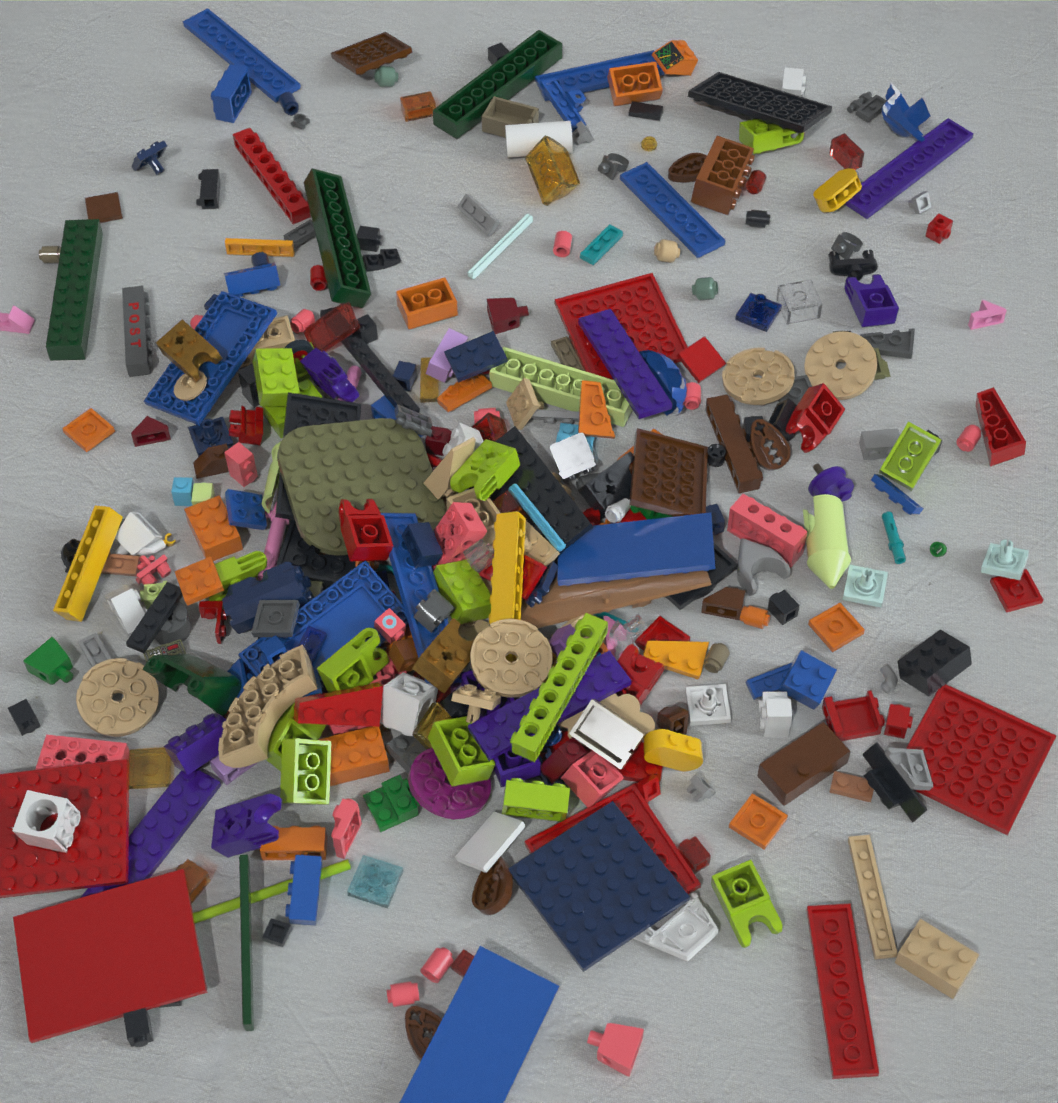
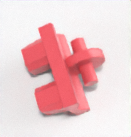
[135,555,171,585]

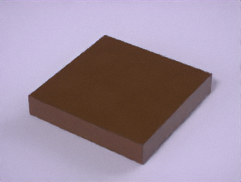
[85,192,123,223]

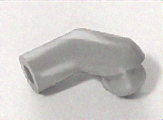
[880,665,898,693]

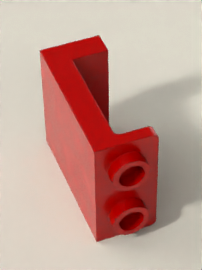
[822,690,885,741]

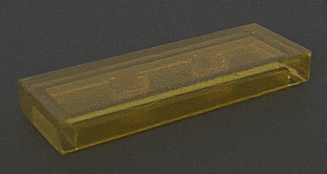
[420,357,439,403]

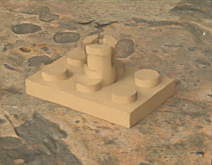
[524,521,560,567]

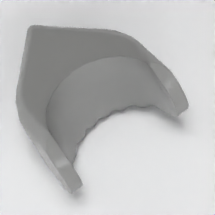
[737,538,791,596]

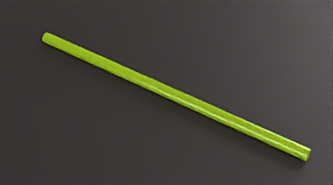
[193,859,351,924]

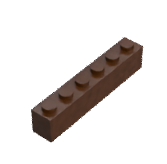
[705,394,763,494]

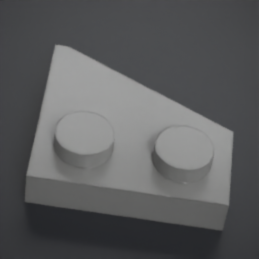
[884,747,933,791]

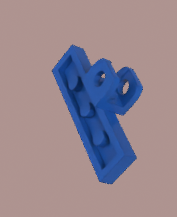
[540,78,587,132]

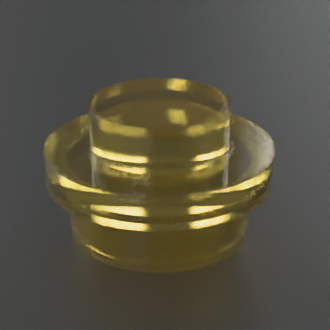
[641,136,657,151]

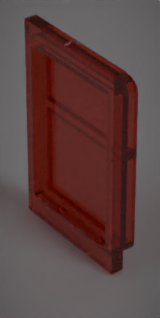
[304,301,360,352]

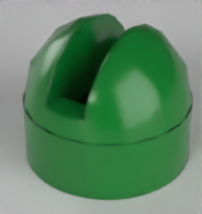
[930,542,947,557]

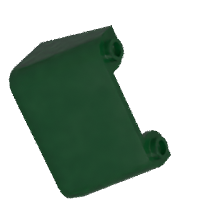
[142,654,242,717]

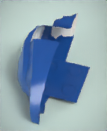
[881,83,931,142]
[639,350,687,416]

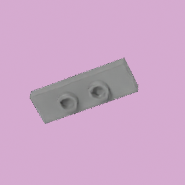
[531,410,579,424]

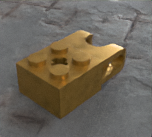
[156,319,223,382]
[412,618,475,693]

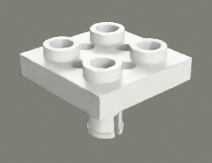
[685,684,731,726]

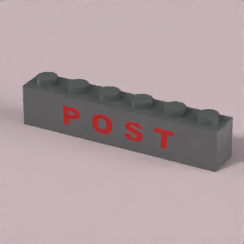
[122,285,153,377]

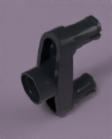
[828,249,878,281]

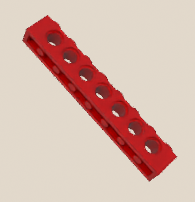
[232,127,311,224]

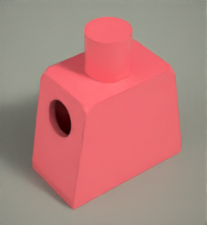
[587,1023,644,1077]

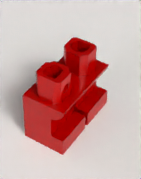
[229,406,263,446]

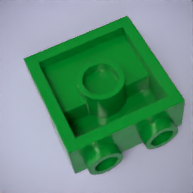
[363,775,420,833]

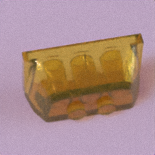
[525,135,580,206]

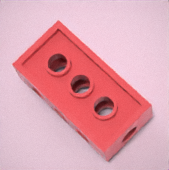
[727,494,807,568]
[432,502,487,572]
[35,734,131,770]

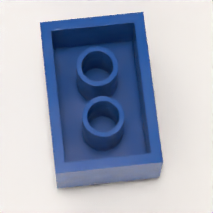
[211,64,252,123]

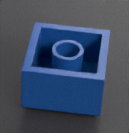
[778,650,837,710]

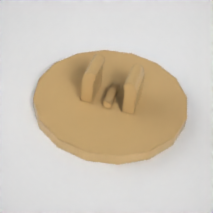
[174,371,207,401]

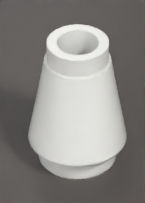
[605,498,631,523]

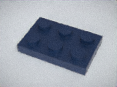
[444,331,508,383]

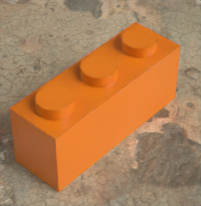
[260,826,328,860]

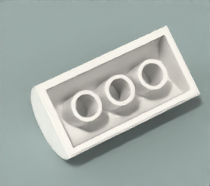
[505,121,573,158]

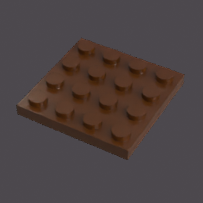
[331,32,413,75]

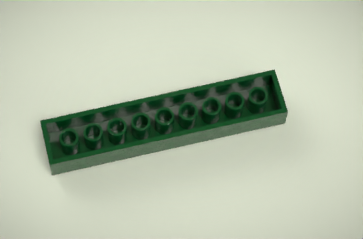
[433,30,563,139]
[303,168,371,308]
[46,219,103,361]

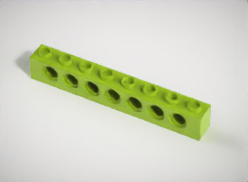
[510,613,608,762]

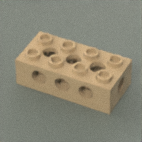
[240,315,295,368]

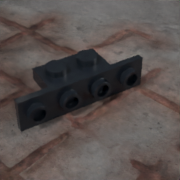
[862,742,928,823]

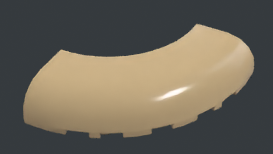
[218,645,317,768]

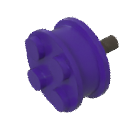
[808,463,854,502]

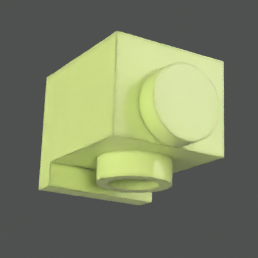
[140,580,167,609]

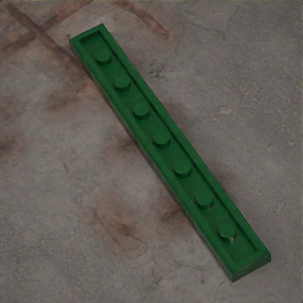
[239,854,254,1031]

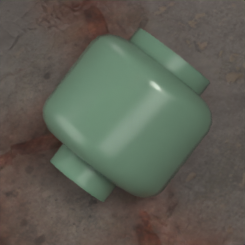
[374,66,398,87]
[692,277,718,300]

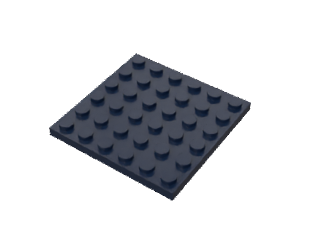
[509,801,690,972]

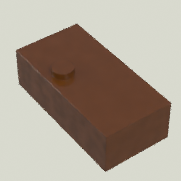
[757,722,850,806]

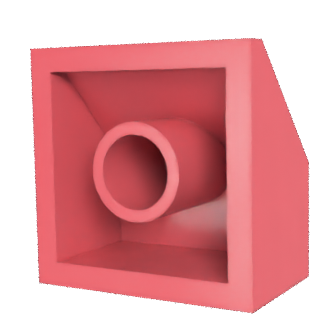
[561,750,624,808]

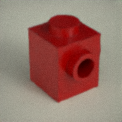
[925,213,953,244]
[884,704,913,739]

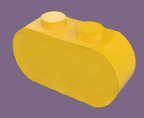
[813,168,862,212]
[643,729,703,771]

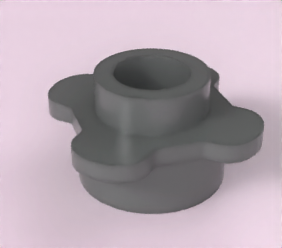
[291,114,310,129]

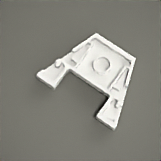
[633,891,718,961]

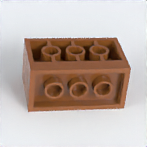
[691,135,755,215]

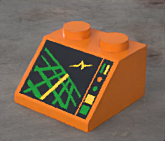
[652,40,698,76]

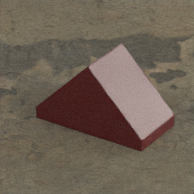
[131,416,171,447]

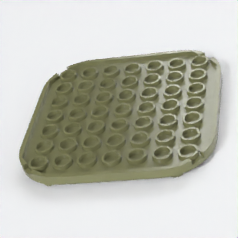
[277,418,446,555]

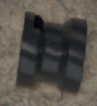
[707,444,726,467]

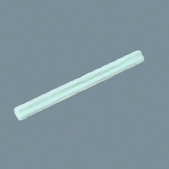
[467,214,533,279]

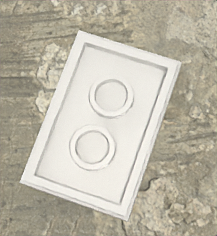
[455,811,526,873]

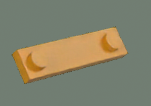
[225,238,295,257]

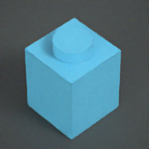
[171,477,194,506]

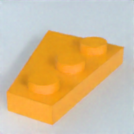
[643,641,709,679]

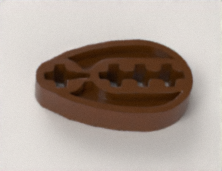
[668,153,707,183]
[750,419,790,470]
[472,856,513,915]
[405,1006,442,1061]

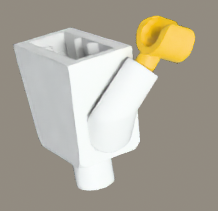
[115,512,176,556]

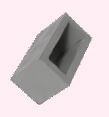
[859,428,900,460]

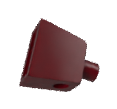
[486,298,529,334]

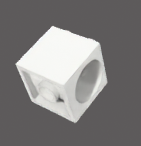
[380,672,438,736]
[12,790,81,853]

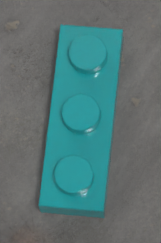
[580,224,623,266]

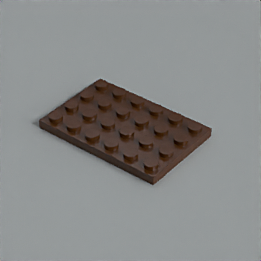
[629,428,708,517]

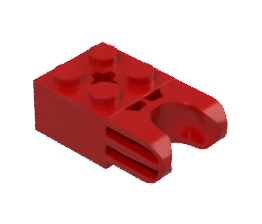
[616,644,664,706]

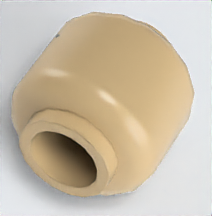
[654,239,680,263]

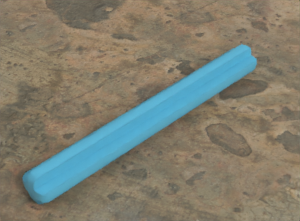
[509,484,566,552]

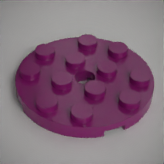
[408,748,491,820]

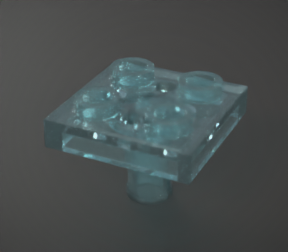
[347,855,403,909]

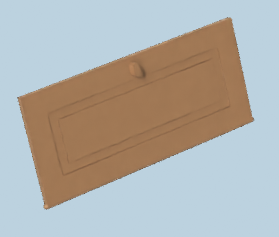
[521,556,711,628]

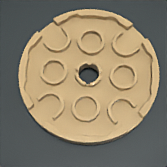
[804,331,878,400]
[722,348,795,405]
[470,619,552,698]
[76,658,159,737]

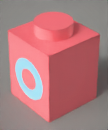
[374,608,406,644]

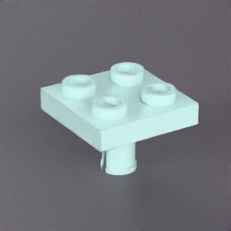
[981,540,1029,580]
[843,565,888,608]

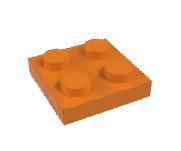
[62,408,115,452]
[174,556,224,606]
[808,603,865,652]
[729,793,788,850]

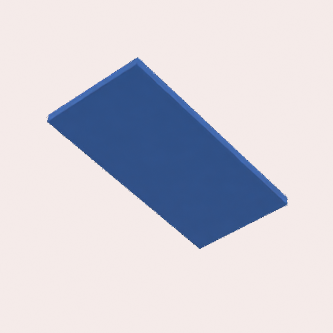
[143,291,277,426]
[557,513,715,586]
[238,561,409,691]
[399,946,559,1103]

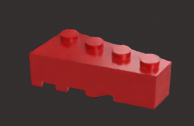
[976,387,1026,467]
[293,682,383,727]

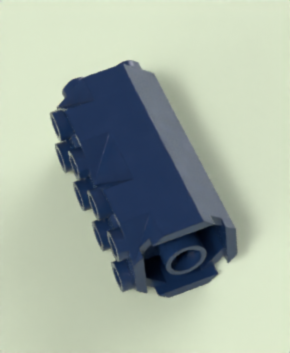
[222,562,314,634]

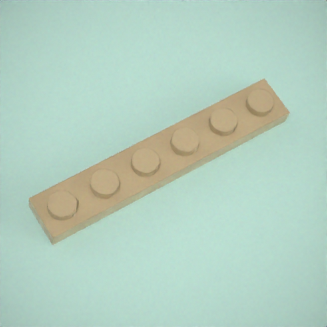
[848,835,898,960]

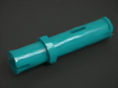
[881,511,906,564]

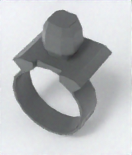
[598,153,629,180]
[831,232,863,259]

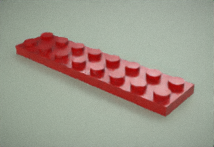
[806,904,879,1079]

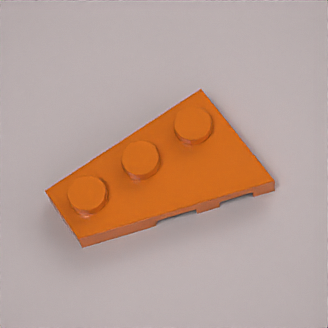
[437,374,492,413]
[578,380,615,439]

